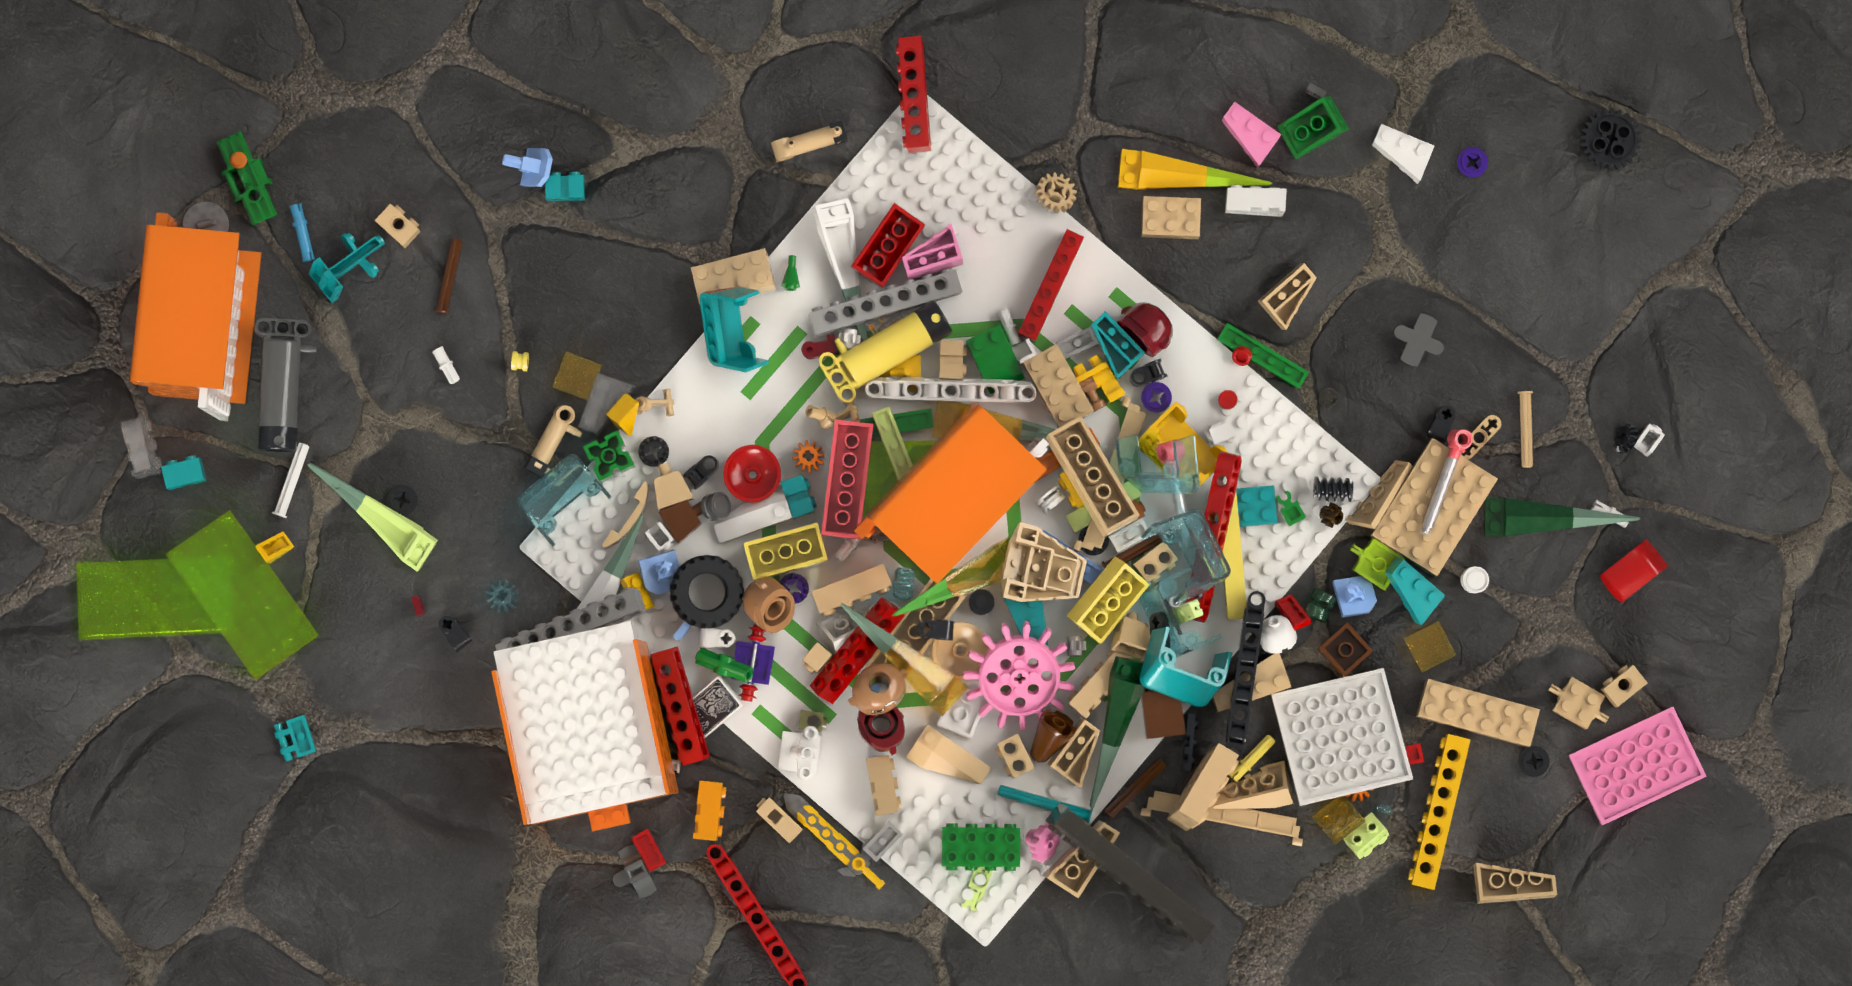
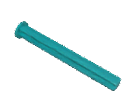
[998,785,1093,823]

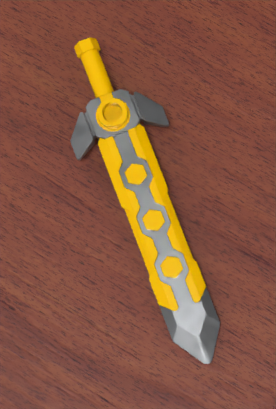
[784,793,885,890]

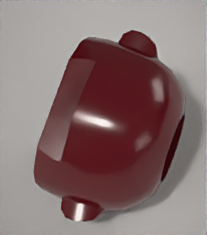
[1117,302,1173,358]
[857,707,905,756]

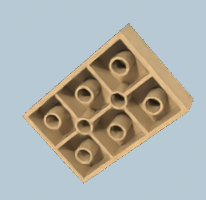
[1369,438,1498,577]
[1167,743,1239,831]

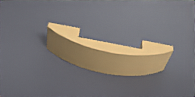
[601,481,649,549]

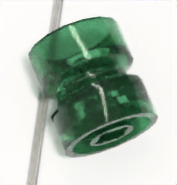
[1304,588,1337,623]

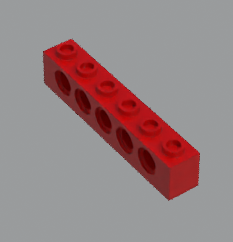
[896,36,932,153]
[1018,229,1084,343]
[809,597,905,704]
[650,646,710,766]

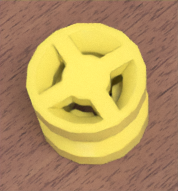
[511,351,529,371]

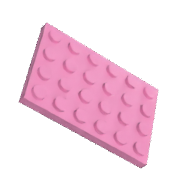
[1568,707,1707,825]

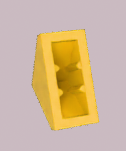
[606,394,639,436]
[255,531,294,564]

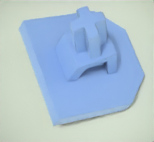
[502,148,553,187]
[638,550,679,595]
[1332,576,1377,618]

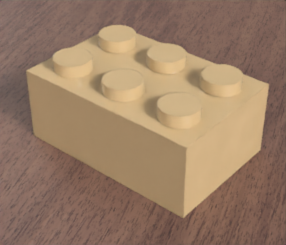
[1141,196,1201,239]

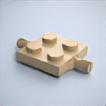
[1548,677,1609,730]

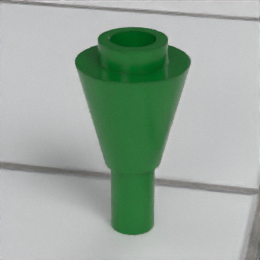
[781,255,800,291]

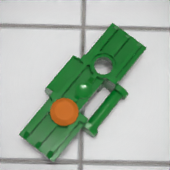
[217,131,277,225]

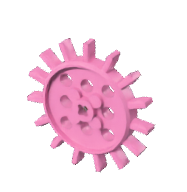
[963,621,1075,731]

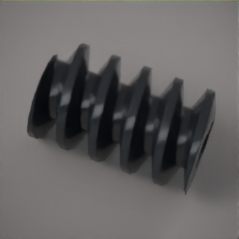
[1313,476,1353,502]

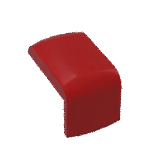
[1600,539,1668,603]

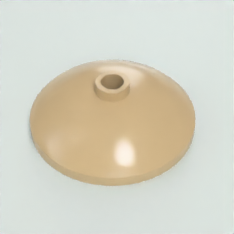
[932,622,989,680]

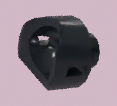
[969,589,995,615]

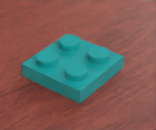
[1236,485,1277,527]

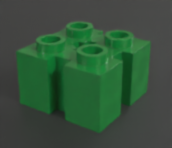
[583,430,635,483]

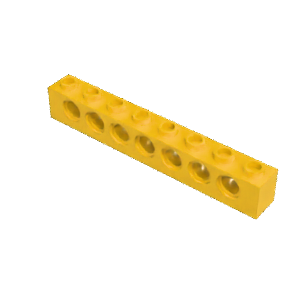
[1408,734,1470,890]

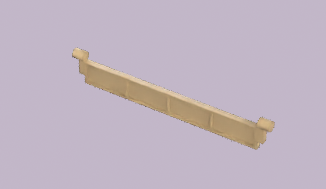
[1073,396,1146,552]
[1140,791,1303,846]

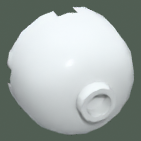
[1260,615,1297,653]

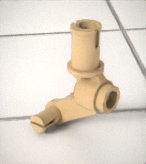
[636,389,674,417]
[805,398,860,430]

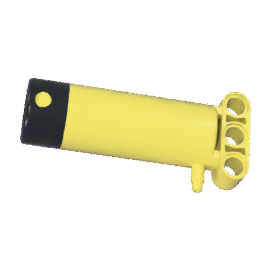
[819,301,952,404]

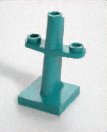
[308,233,385,303]

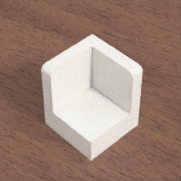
[1012,338,1037,366]

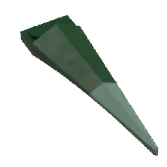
[1484,498,1641,537]
[1089,656,1145,808]

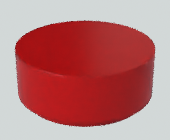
[1232,346,1252,366]
[1218,390,1238,410]

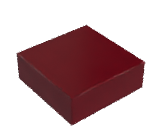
[411,595,425,617]

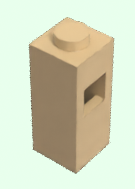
[756,797,803,843]

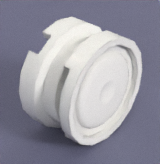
[1036,486,1066,514]
[1460,566,1489,593]

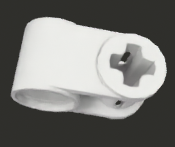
[699,628,737,648]

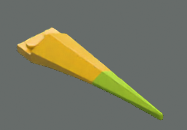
[1117,149,1272,190]

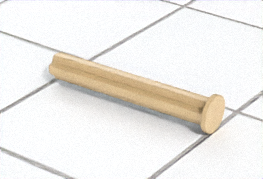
[1518,391,1533,468]

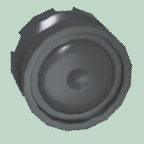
[701,492,731,521]

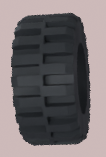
[669,555,744,628]

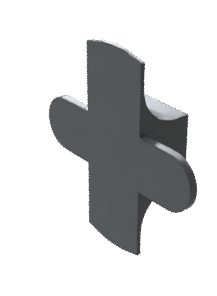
[1394,313,1444,367]
[613,844,661,898]

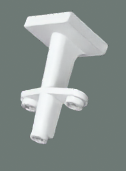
[778,726,821,780]

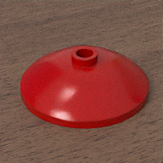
[723,445,781,503]

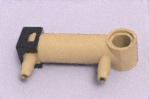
[771,120,848,162]
[524,405,582,479]

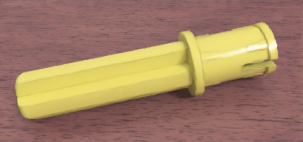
[1229,735,1276,783]

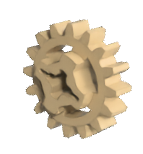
[1035,172,1077,214]

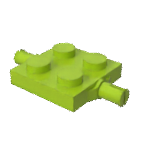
[1350,538,1405,591]

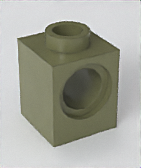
[798,710,827,733]

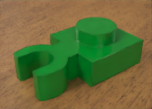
[1276,491,1306,527]

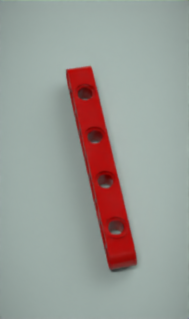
[1186,451,1242,623]
[707,844,807,986]

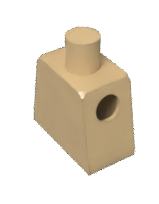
[654,462,694,511]
[1111,612,1151,660]

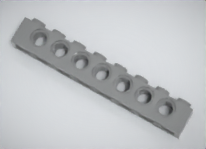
[808,268,963,337]
[495,587,646,651]

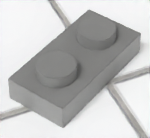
[1056,326,1099,359]
[863,821,903,862]

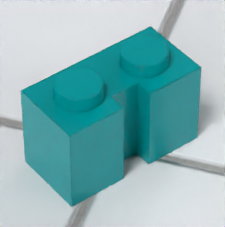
[545,172,585,201]
[161,455,207,490]
[780,475,817,520]

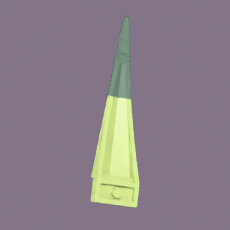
[307,463,438,572]

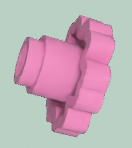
[1025,823,1060,863]

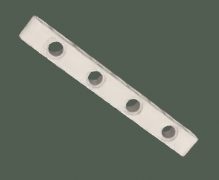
[865,377,1037,402]

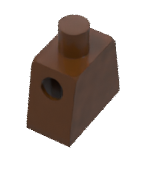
[658,500,703,544]

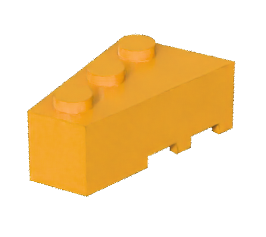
[693,781,727,841]

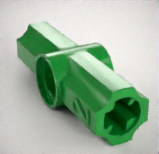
[695,648,753,683]

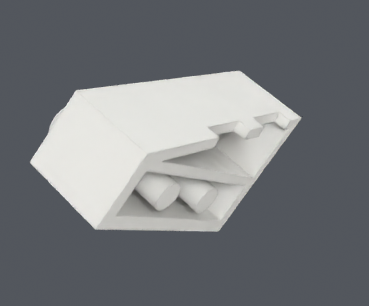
[1372,124,1434,184]
[1225,185,1287,217]

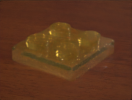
[553,352,602,401]
[1404,621,1456,673]
[1312,796,1366,845]

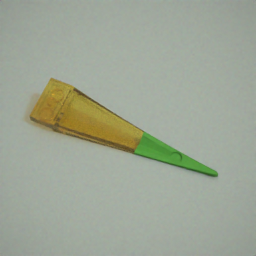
[892,536,1012,616]

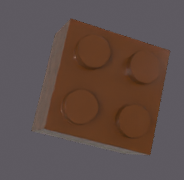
[1317,622,1373,678]

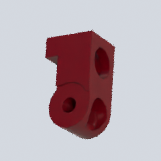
[801,334,838,359]

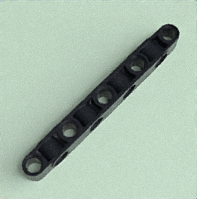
[1225,591,1265,760]

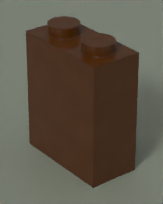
[1141,688,1186,739]

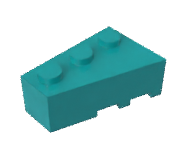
[1385,557,1445,625]

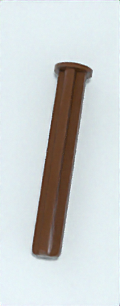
[434,238,463,315]
[1101,527,1173,569]
[1103,759,1166,820]

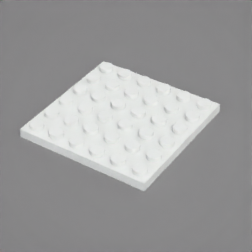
[1271,668,1413,806]

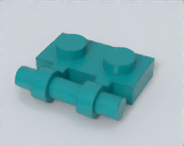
[274,715,317,762]

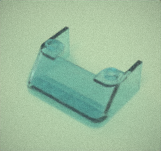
[1115,434,1200,494]
[517,454,612,546]
[1141,510,1231,604]
[1139,567,1222,658]

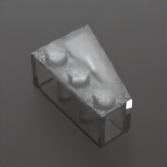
[578,373,635,436]
[120,416,163,479]

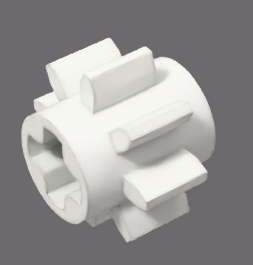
[838,328,861,349]

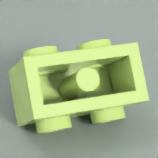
[1342,812,1389,859]

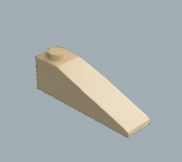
[1213,761,1294,809]

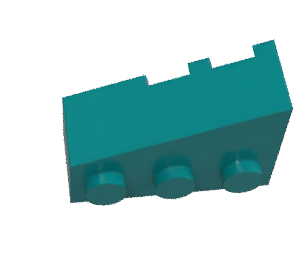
[1091,311,1145,380]
[1003,598,1048,646]

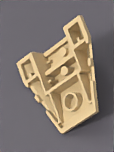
[1000,522,1087,602]

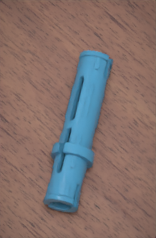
[290,203,315,262]

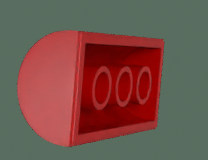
[851,203,925,288]

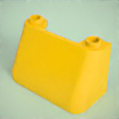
[1137,401,1227,495]

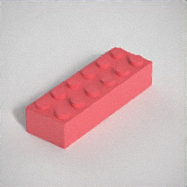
[821,419,874,540]

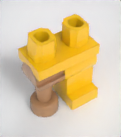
[1073,354,1125,412]

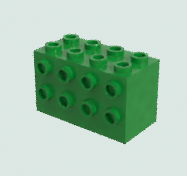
[942,823,1020,871]

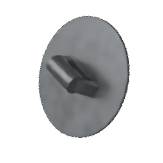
[183,202,229,232]

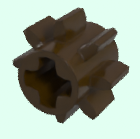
[1319,502,1343,528]

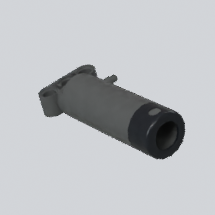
[254,318,317,452]

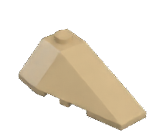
[906,725,991,784]

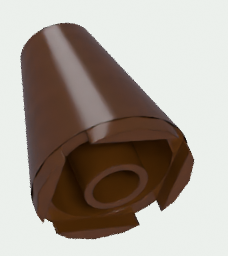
[1030,709,1077,763]

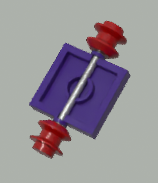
[731,624,775,702]

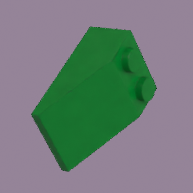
[1277,96,1349,159]
[966,324,1025,394]

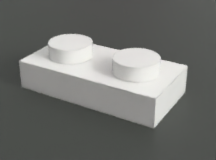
[1108,518,1152,554]

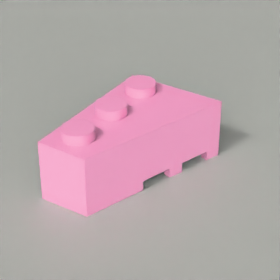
[1222,102,1281,169]
[902,224,963,280]

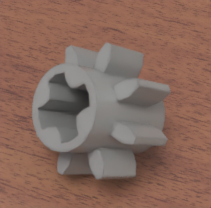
[1064,636,1086,656]

